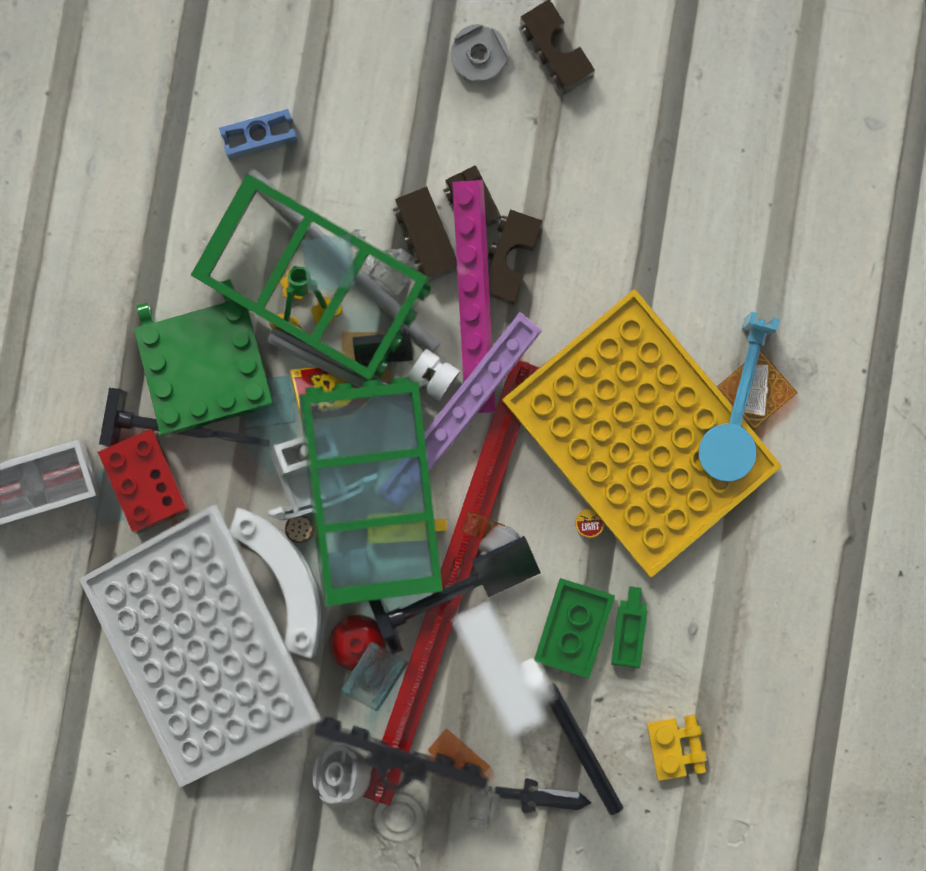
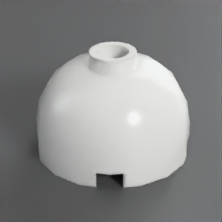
[312,744,371,804]

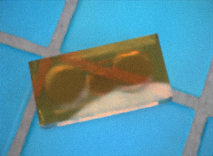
[427,728,490,788]

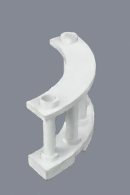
[229,507,322,658]

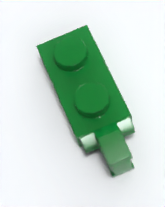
[611,586,647,669]

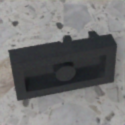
[352,329,413,365]

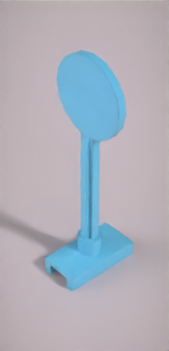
[698,312,780,481]

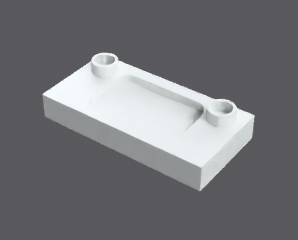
[455,601,554,736]

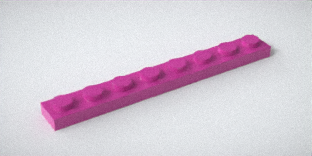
[452,180,496,413]

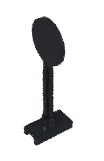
[99,387,270,447]

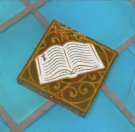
[717,350,798,431]

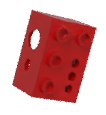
[98,429,190,534]

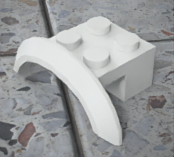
[268,428,377,520]

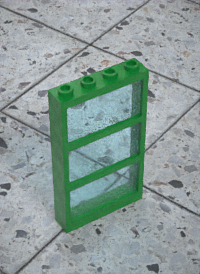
[298,377,443,606]

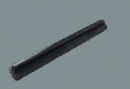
[548,683,623,815]

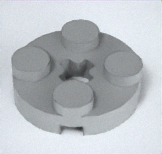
[451,24,507,83]

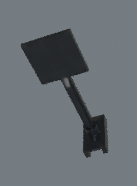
[368,535,541,655]

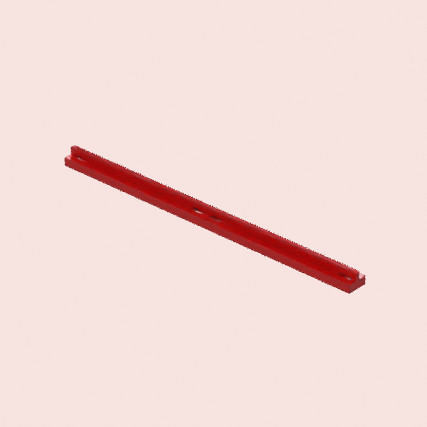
[363,361,540,806]

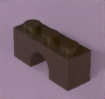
[518,0,595,94]
[488,209,543,305]

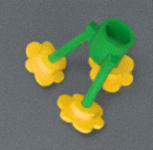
[269,266,343,335]

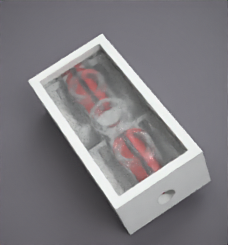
[0,438,100,525]

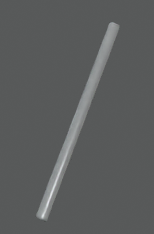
[248,168,440,352]

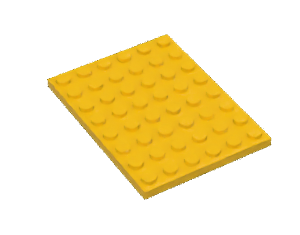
[501,289,782,578]

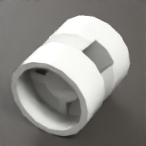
[407,349,460,402]

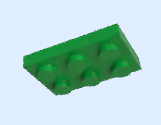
[534,578,615,679]

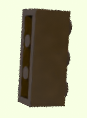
[392,186,457,281]

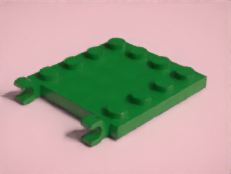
[134,279,274,438]

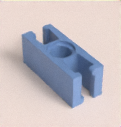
[219,109,298,161]

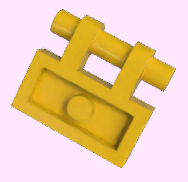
[646,714,707,781]

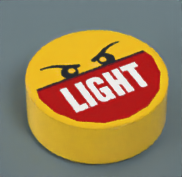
[575,509,604,538]

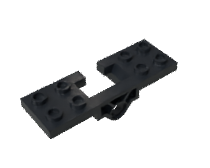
[314,716,488,791]

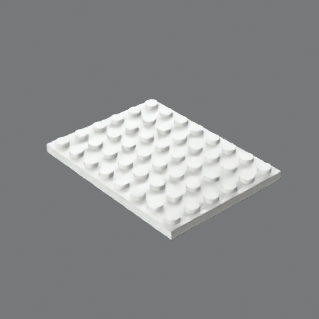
[79,505,321,787]

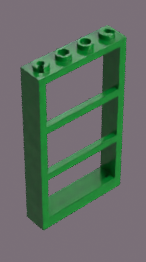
[190,174,432,380]

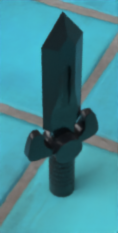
[494,778,592,813]

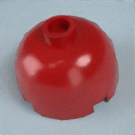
[329,614,387,672]

